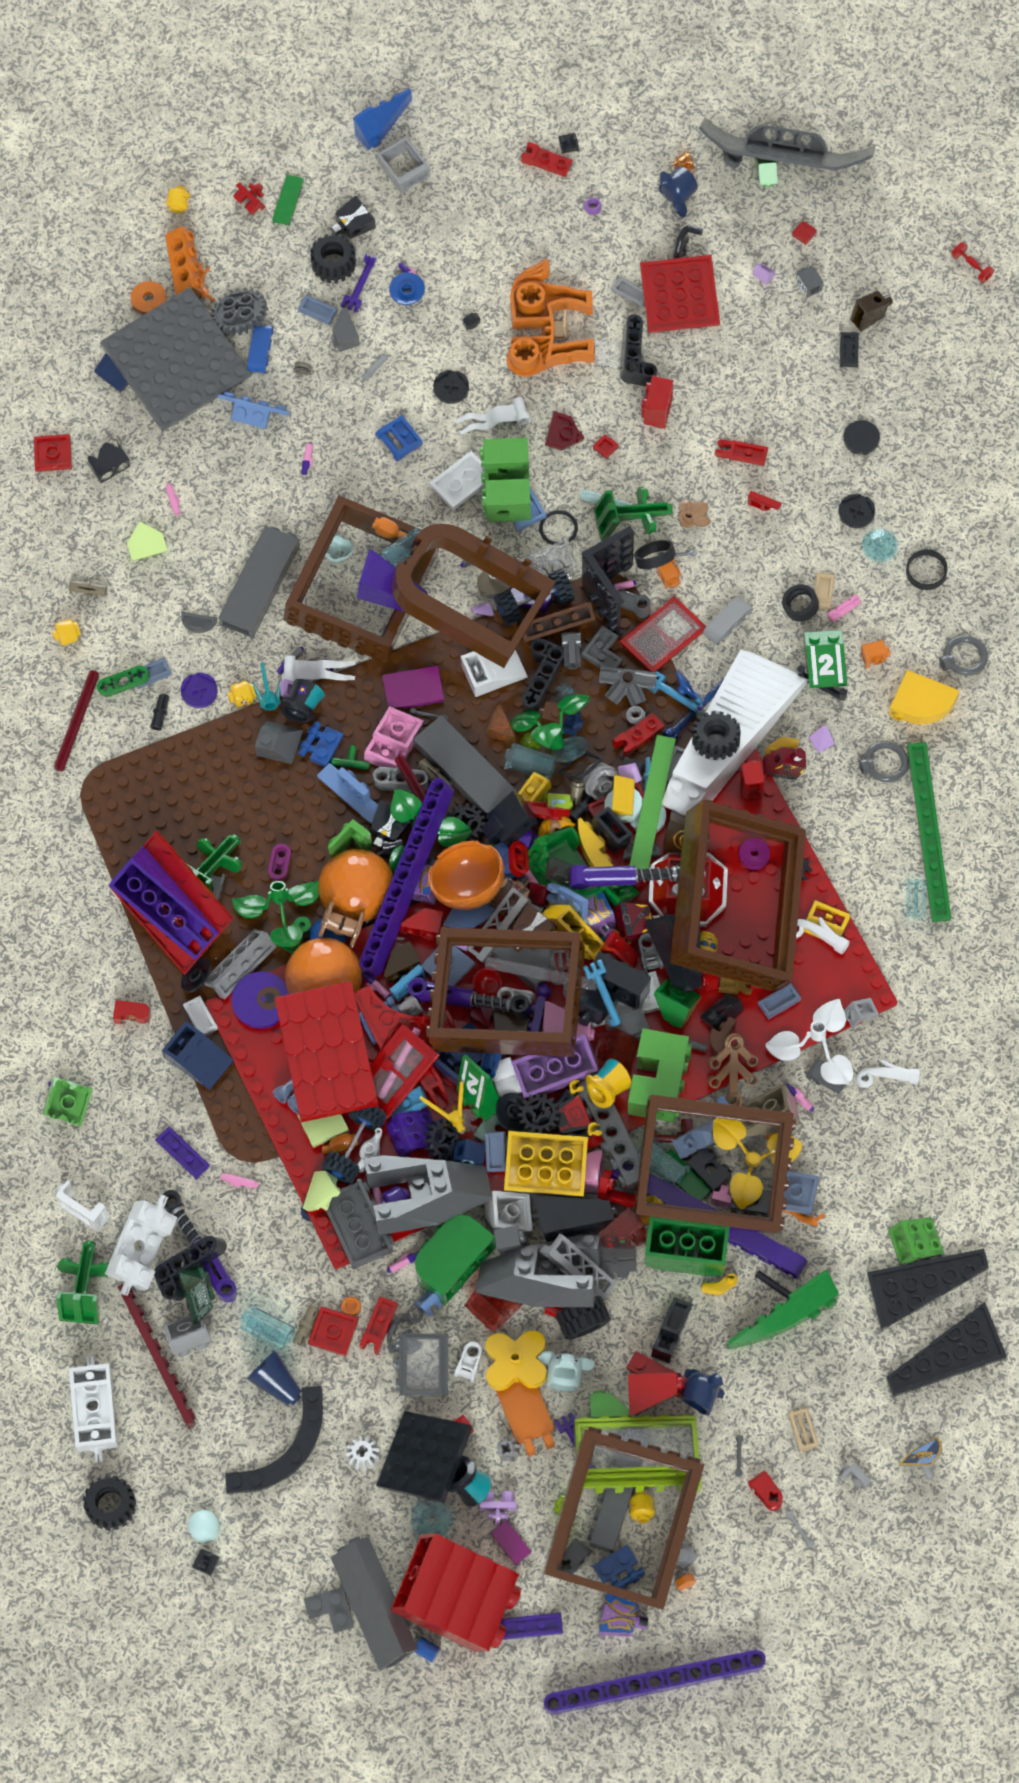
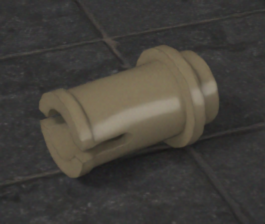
[570,780,585,805]

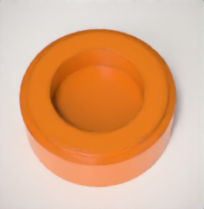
[341,1297,361,1317]
[675,1573,696,1590]

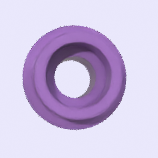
[584,197,602,215]

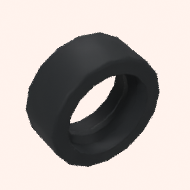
[782,584,819,622]

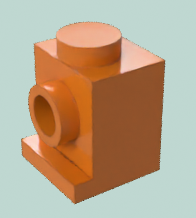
[656,558,681,588]
[861,640,891,669]

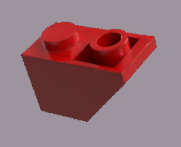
[401,908,444,941]

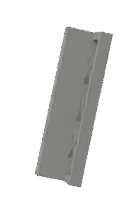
[467,887,531,963]
[204,929,277,999]
[539,1234,616,1301]

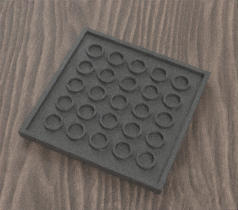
[100,287,252,432]

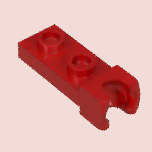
[521,142,573,177]
[613,712,665,758]
[525,801,570,820]
[359,1296,398,1355]

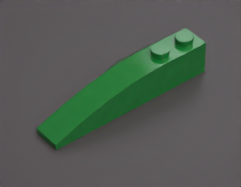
[727,1270,839,1350]

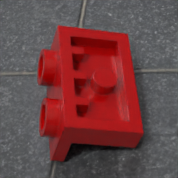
[600,931,639,970]

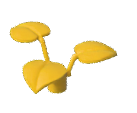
[713,1118,803,1209]

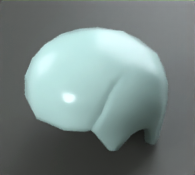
[325,535,353,563]
[188,1510,220,1543]

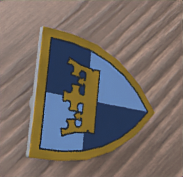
[899,1437,942,1479]

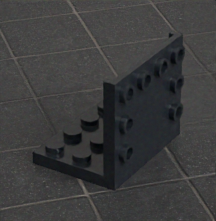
[582,526,634,637]

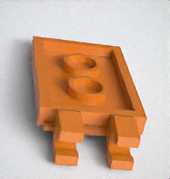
[495,1382,555,1457]

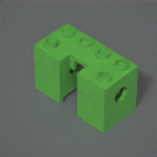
[480,437,531,523]
[628,1028,692,1123]

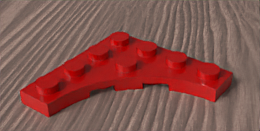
[354,985,456,1061]

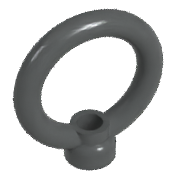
[939,635,988,676]
[859,741,909,782]

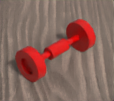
[951,242,995,283]

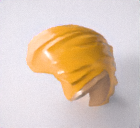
[538,817,575,837]

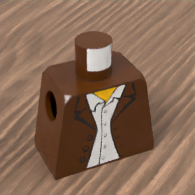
[512,903,557,952]

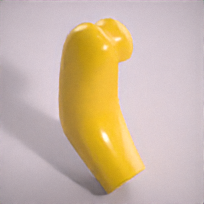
[765,737,799,755]
[701,1272,738,1296]

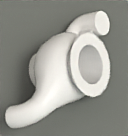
[357,1128,382,1173]

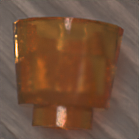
[673,151,695,171]

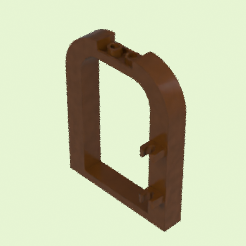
[391,524,556,668]

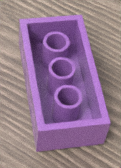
[512,1034,600,1101]

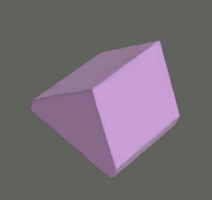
[753,264,776,285]

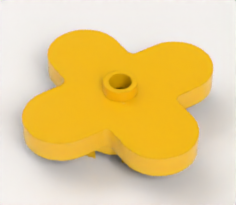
[485,1331,547,1391]

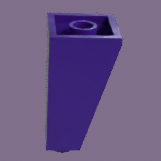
[357,549,428,612]

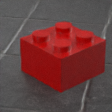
[641,376,674,429]

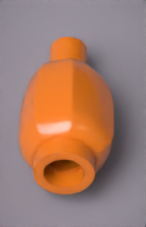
[372,517,406,540]
[322,1133,358,1155]

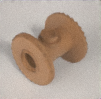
[318,901,364,948]

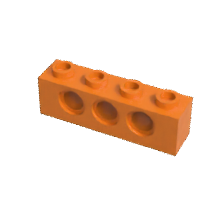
[165,226,203,297]

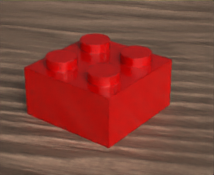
[701,972,719,991]

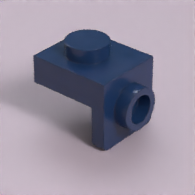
[563,712,584,736]

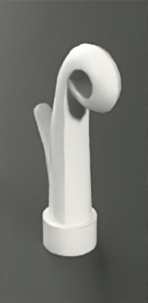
[796,917,850,954]
[855,1059,920,1088]

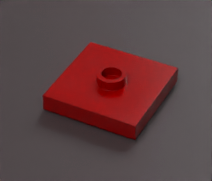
[34,434,72,472]
[308,1306,359,1357]

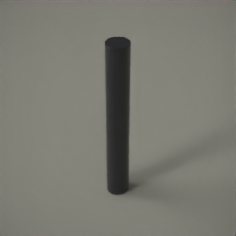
[755,1270,792,1299]

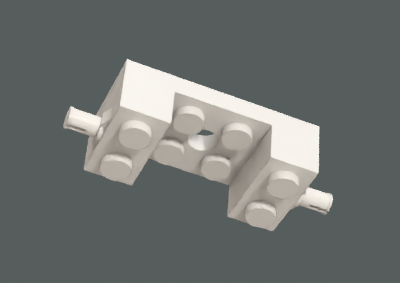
[105,1195,178,1296]
[69,1356,119,1464]

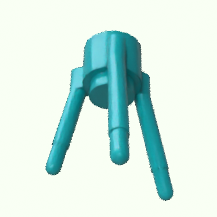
[252,662,281,711]

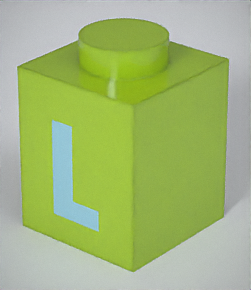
[543,793,573,811]

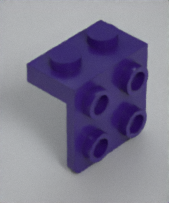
[386,1109,434,1157]

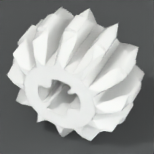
[345,1436,380,1471]

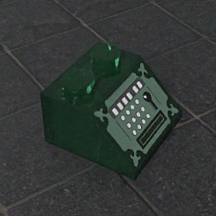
[178,1265,215,1325]

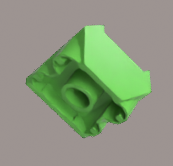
[42,1077,92,1126]

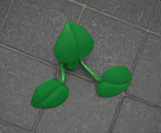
[509,694,591,750]
[389,789,472,876]
[232,881,319,947]

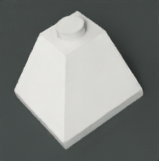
[484,1191,532,1232]

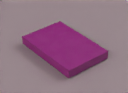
[382,666,444,710]

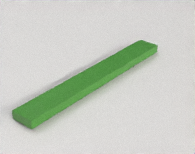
[629,735,676,869]

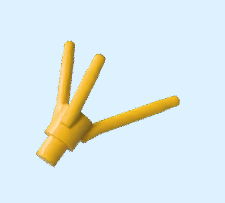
[420,1081,465,1132]

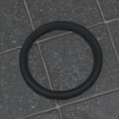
[539,510,578,546]

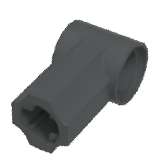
[617,589,651,618]
[562,632,581,669]
[806,1059,846,1094]

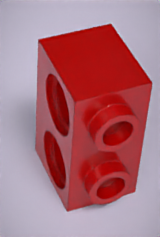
[740,760,764,800]

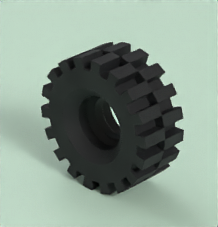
[692,711,741,760]

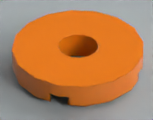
[131,281,167,314]

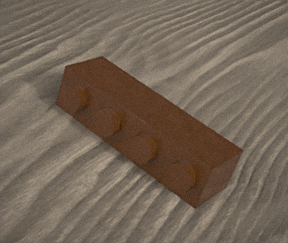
[516,601,596,642]

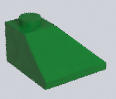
[654,978,702,1028]

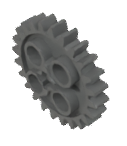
[210,287,268,337]

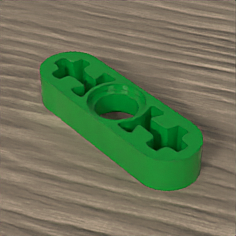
[97,665,150,697]

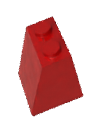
[628,1373,685,1415]

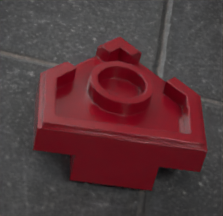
[545,411,585,451]

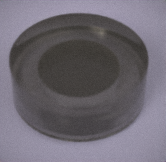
[293,362,312,375]

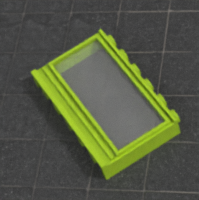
[574,1414,702,1495]

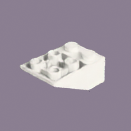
[461,650,528,697]

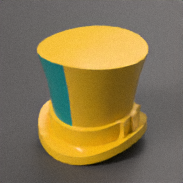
[586,1059,632,1108]

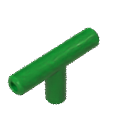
[331,745,370,769]

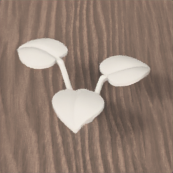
[765,999,853,1084]

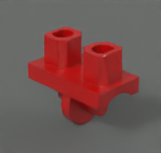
[233,182,266,215]

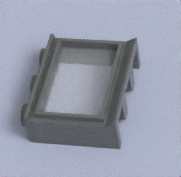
[395,1333,449,1395]

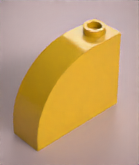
[889,670,960,725]
[542,904,604,960]

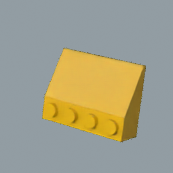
[504,1131,588,1197]

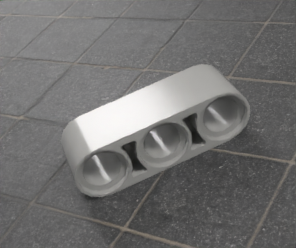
[703,596,753,646]
[373,767,429,792]

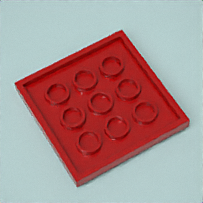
[640,255,720,333]

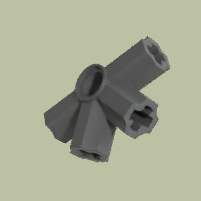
[599,666,657,707]

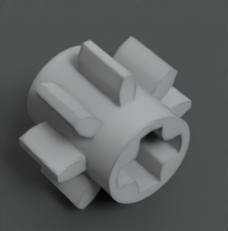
[496,1437,522,1462]

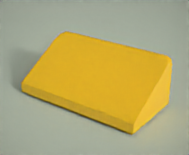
[518,772,551,802]
[612,776,635,815]

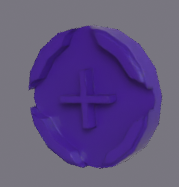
[180,672,218,709]

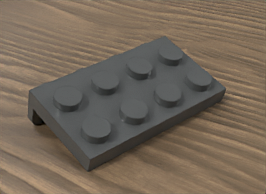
[325,1178,394,1270]

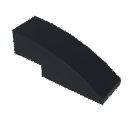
[651,1297,693,1363]

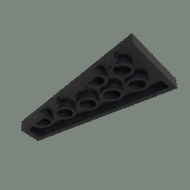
[867,1249,989,1331]
[886,1302,1007,1397]

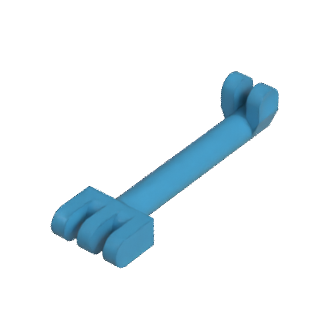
[647,671,703,713]
[583,959,622,1027]

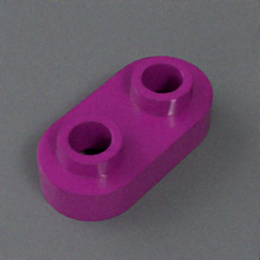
[268,844,291,881]

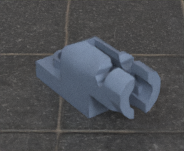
[672,1118,716,1159]

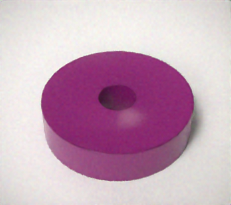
[739,839,770,870]

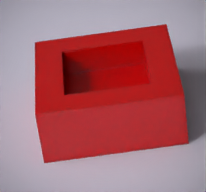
[792,221,817,245]
[593,434,619,459]

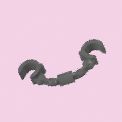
[387,1307,423,1364]

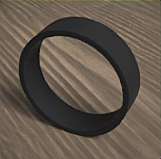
[634,540,676,569]
[906,549,948,590]

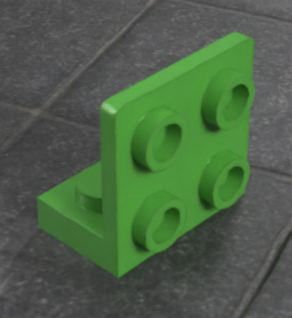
[328,819,373,860]
[888,1218,944,1265]

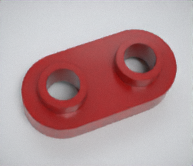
[508,841,529,877]

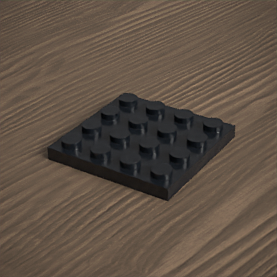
[376,1411,473,1503]

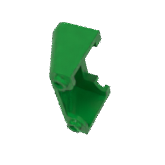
[528,826,609,905]

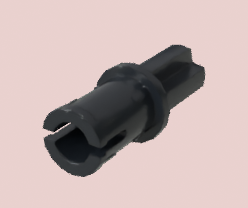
[150,693,170,731]

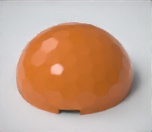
[428,841,505,911]
[318,849,393,922]
[285,938,362,994]

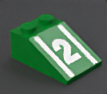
[804,630,847,688]
[457,1054,499,1122]

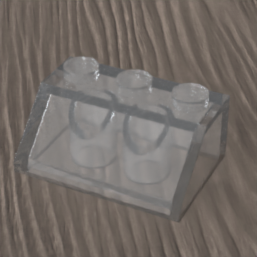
[517,539,577,579]

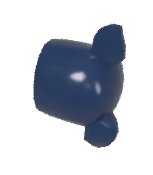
[659,167,698,218]
[680,1369,724,1416]

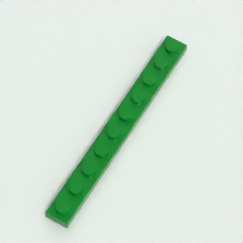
[907,742,951,922]

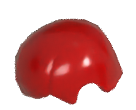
[472,968,503,997]

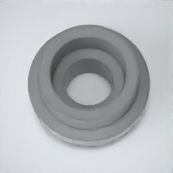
[626,706,645,724]

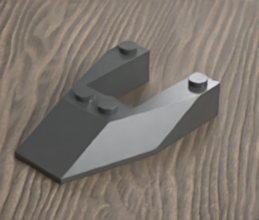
[364,1155,493,1235]
[476,1235,602,1307]

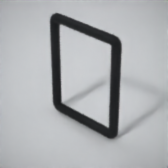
[558,750,603,781]

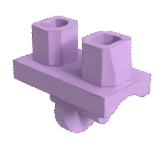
[479,1491,517,1525]

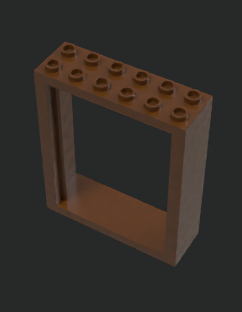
[283,495,439,663]
[426,927,585,1057]
[633,1095,796,1234]
[542,1427,704,1610]

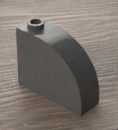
[492,928,551,991]

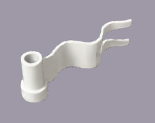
[456,397,531,435]
[281,655,355,681]

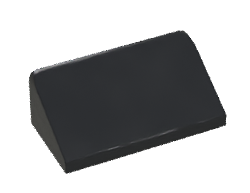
[700,993,744,1032]

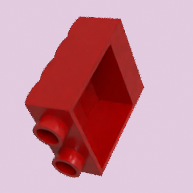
[390,1533,521,1652]

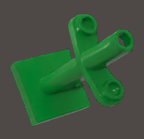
[593,487,673,541]
[187,834,242,891]
[56,1240,109,1325]

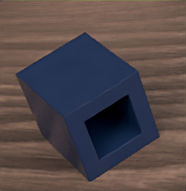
[453,1139,485,1165]

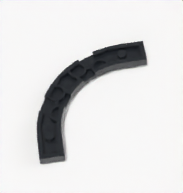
[225,1386,323,1494]

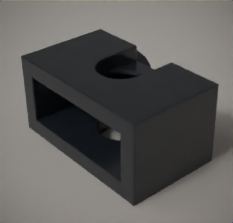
[591,806,633,854]
[687,1148,731,1194]

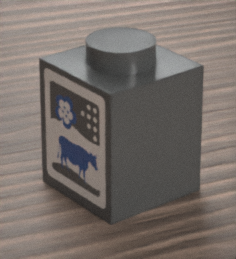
[796,266,823,298]

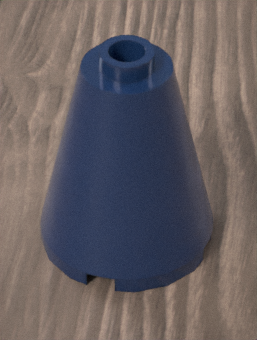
[247,1350,302,1406]

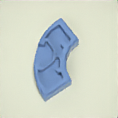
[444,904,496,928]

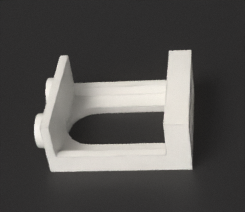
[55,1180,110,1232]

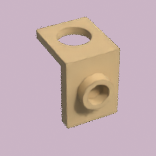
[543,312,568,338]

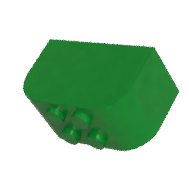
[415,1215,496,1306]
[645,1217,730,1276]

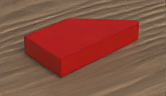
[747,491,782,511]

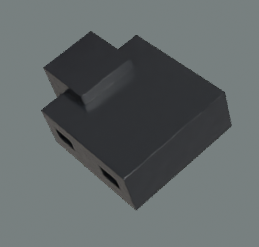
[481,791,537,846]

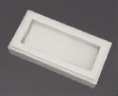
[183,996,218,1036]

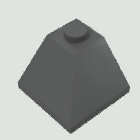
[255,721,303,764]

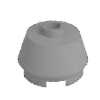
[583,762,619,800]

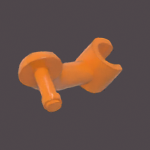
[199,263,215,302]
[782,1210,825,1226]

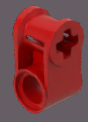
[747,1470,783,1511]

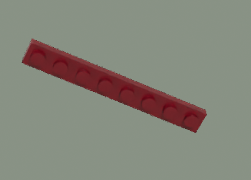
[117,1283,196,1429]

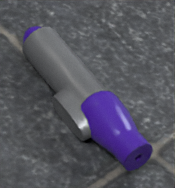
[277,646,304,675]

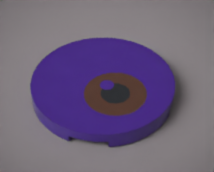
[231,972,289,1029]

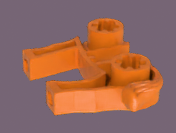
[506,258,594,377]

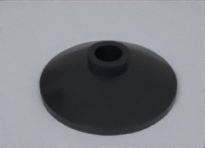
[181,958,211,993]
[496,1093,531,1131]

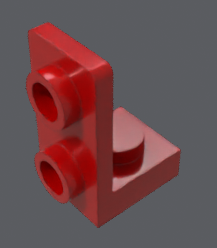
[597,1169,636,1207]

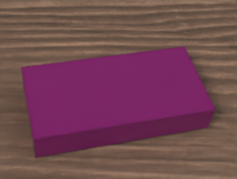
[490,1520,532,1566]

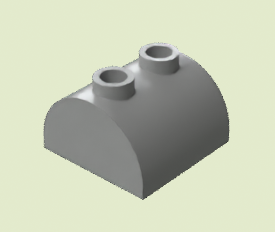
[163,1311,212,1357]

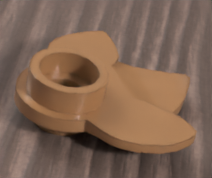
[678,499,711,528]

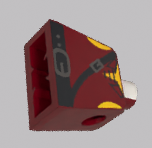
[763,747,807,780]
[613,902,661,943]

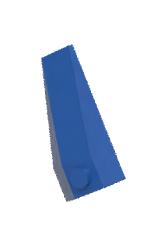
[353,89,412,150]

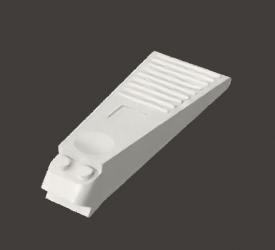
[662,649,808,816]

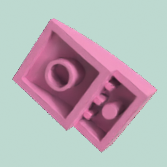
[364,706,423,768]

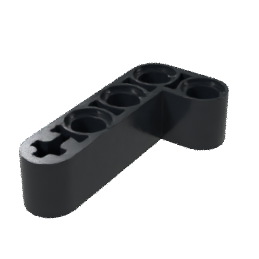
[620,314,658,386]
[522,638,564,712]
[154,1236,227,1301]

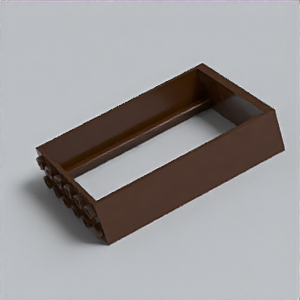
[670,800,806,992]

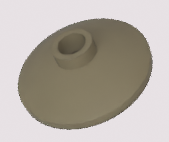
[477,571,511,596]

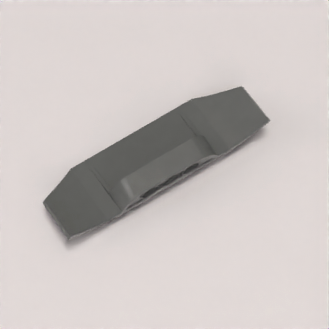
[698,118,876,171]

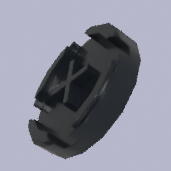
[433,370,469,404]
[843,420,880,455]
[838,493,875,529]

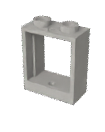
[377,137,431,193]

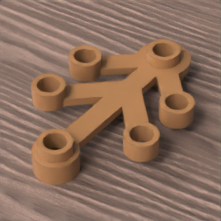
[707,1033,758,1106]

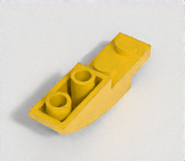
[578,818,613,867]

